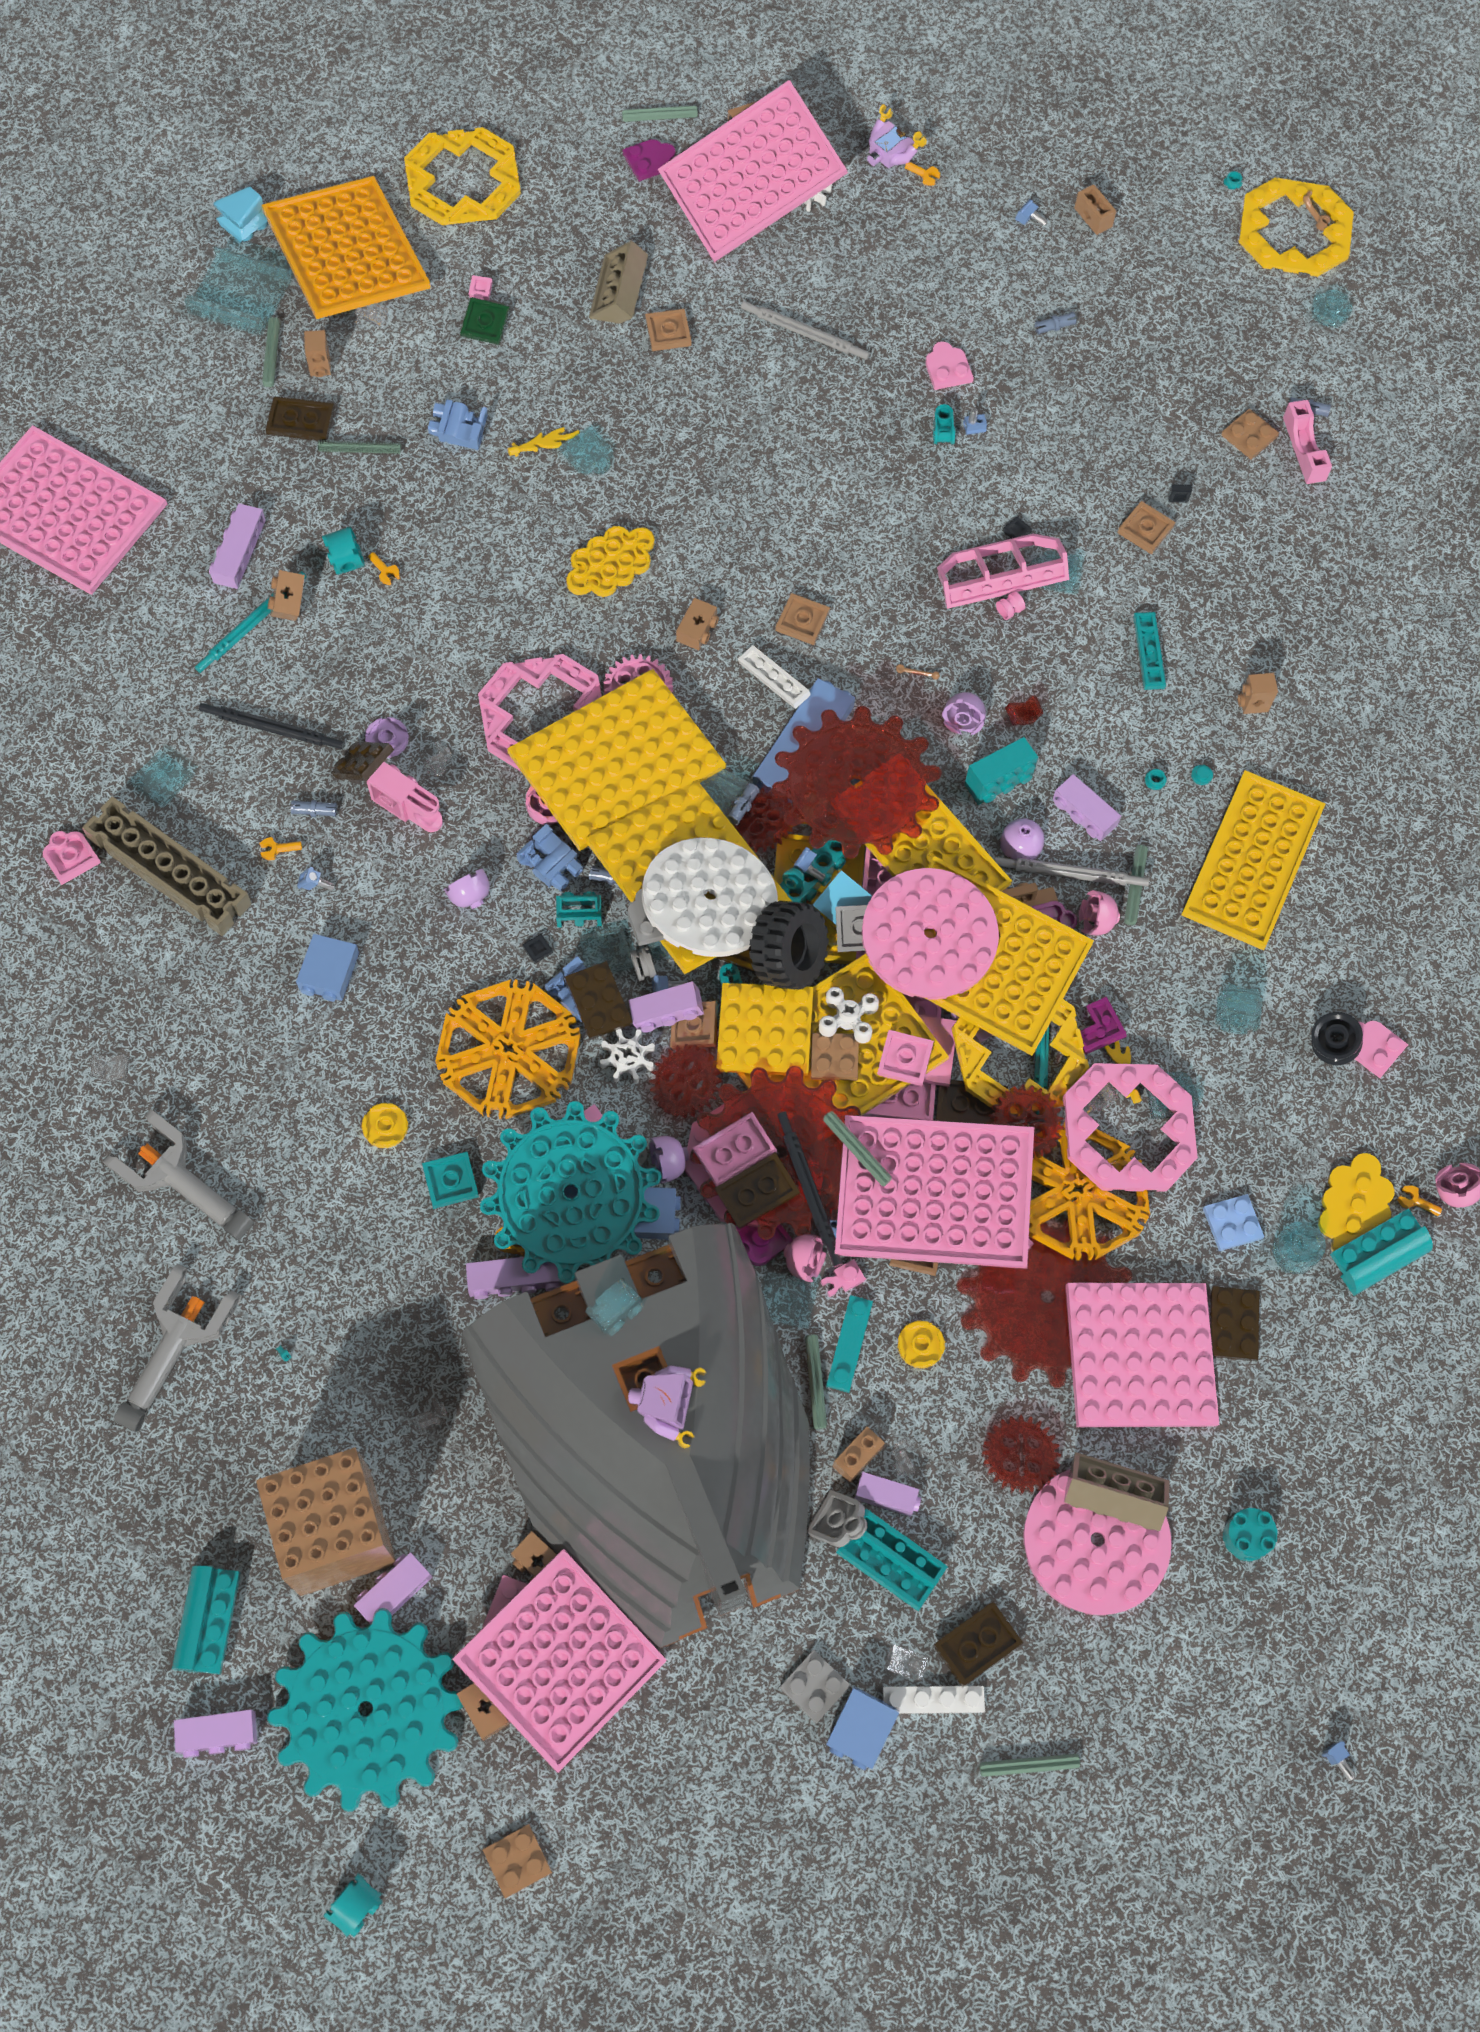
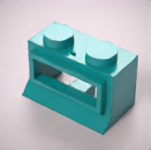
[556,891,602,928]

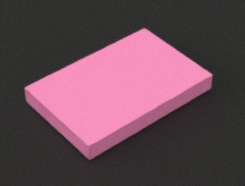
[919,1015,956,1087]
[692,1112,777,1187]

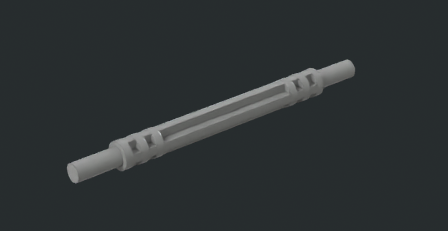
[741,301,870,360]
[995,857,1149,887]

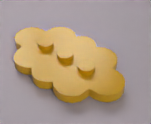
[566,526,655,597]
[1318,1153,1394,1252]

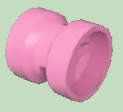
[996,591,1025,620]

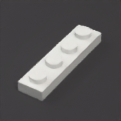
[738,645,811,709]
[883,1686,985,1714]

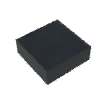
[1168,484,1192,503]
[1003,516,1032,539]
[522,934,553,964]

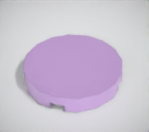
[365,717,409,758]

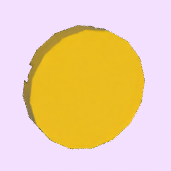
[362,1103,408,1148]
[897,1320,945,1368]

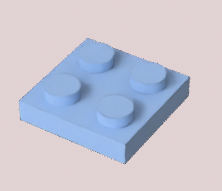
[1203,1194,1264,1251]

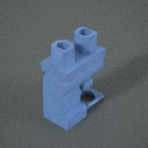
[428,399,488,450]
[517,824,583,891]
[545,956,586,1022]

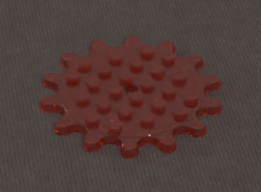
[772,706,941,859]
[690,1066,861,1240]
[956,1218,1133,1388]

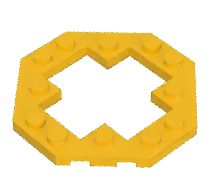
[404,127,521,225]
[1239,178,1354,277]
[951,999,1089,1116]

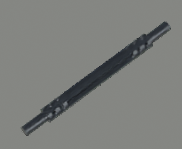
[199,703,345,750]
[777,1111,843,1267]

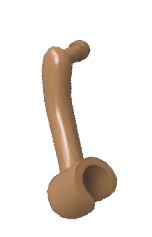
[1303,191,1330,230]

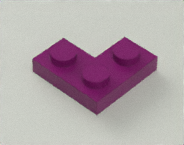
[1080,997,1127,1055]

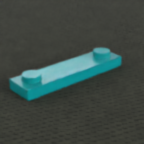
[1133,612,1166,690]
[826,1295,873,1393]

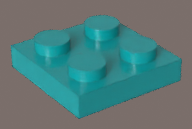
[422,1152,479,1209]

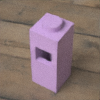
[854,1472,921,1517]

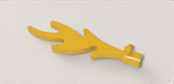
[507,427,579,457]
[1105,1040,1141,1104]

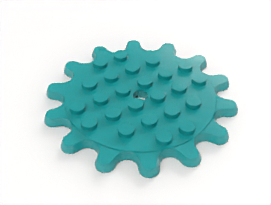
[480,1101,661,1284]
[267,1608,463,1812]

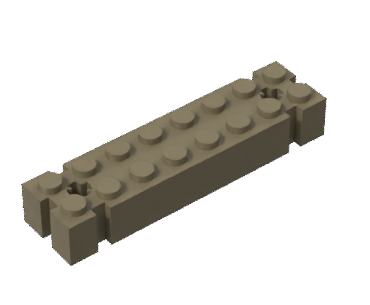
[82,796,252,937]

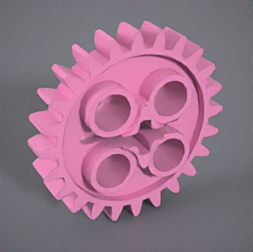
[604,654,673,695]

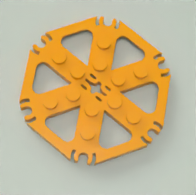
[435,979,581,1119]
[1029,1121,1150,1260]

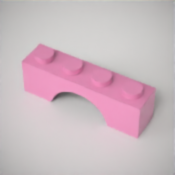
[1283,400,1332,484]

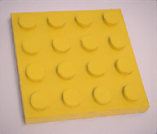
[716,983,814,1076]

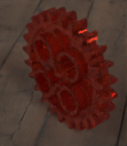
[725,788,795,852]
[649,1044,722,1119]
[989,1084,1064,1158]
[981,1415,1061,1496]

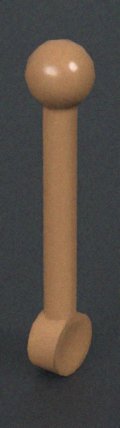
[896,664,940,680]

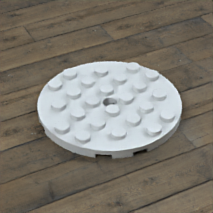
[642,838,778,957]

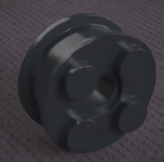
[1311,1012,1363,1066]

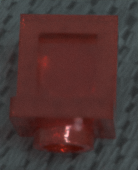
[1005,696,1043,726]

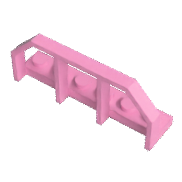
[937,534,1069,609]

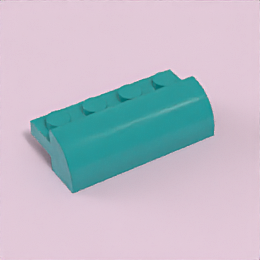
[1330,1208,1433,1296]
[836,1509,948,1611]
[172,1566,241,1675]

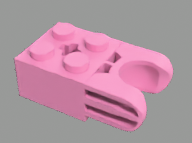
[366,762,443,832]

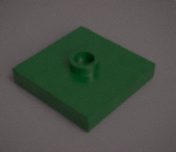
[460,297,510,345]

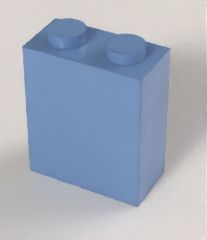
[296,934,359,1002]
[826,1686,899,1770]

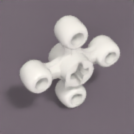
[819,987,879,1043]

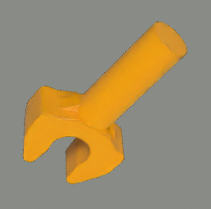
[905,162,940,186]
[368,552,400,585]
[260,837,302,860]
[1397,1185,1442,1216]

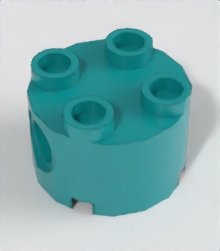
[322,526,365,575]
[1223,1508,1278,1562]
[323,1872,382,1937]

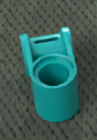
[933,404,955,445]

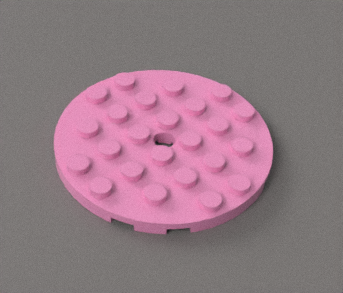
[861,868,999,1000]
[1023,1469,1171,1615]

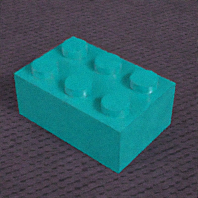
[964,737,1038,805]

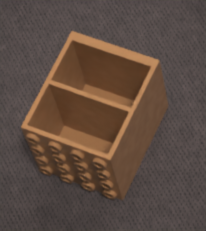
[256,1447,396,1596]

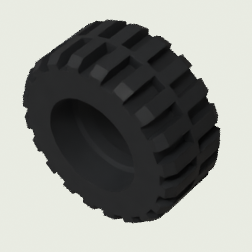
[749,901,829,990]

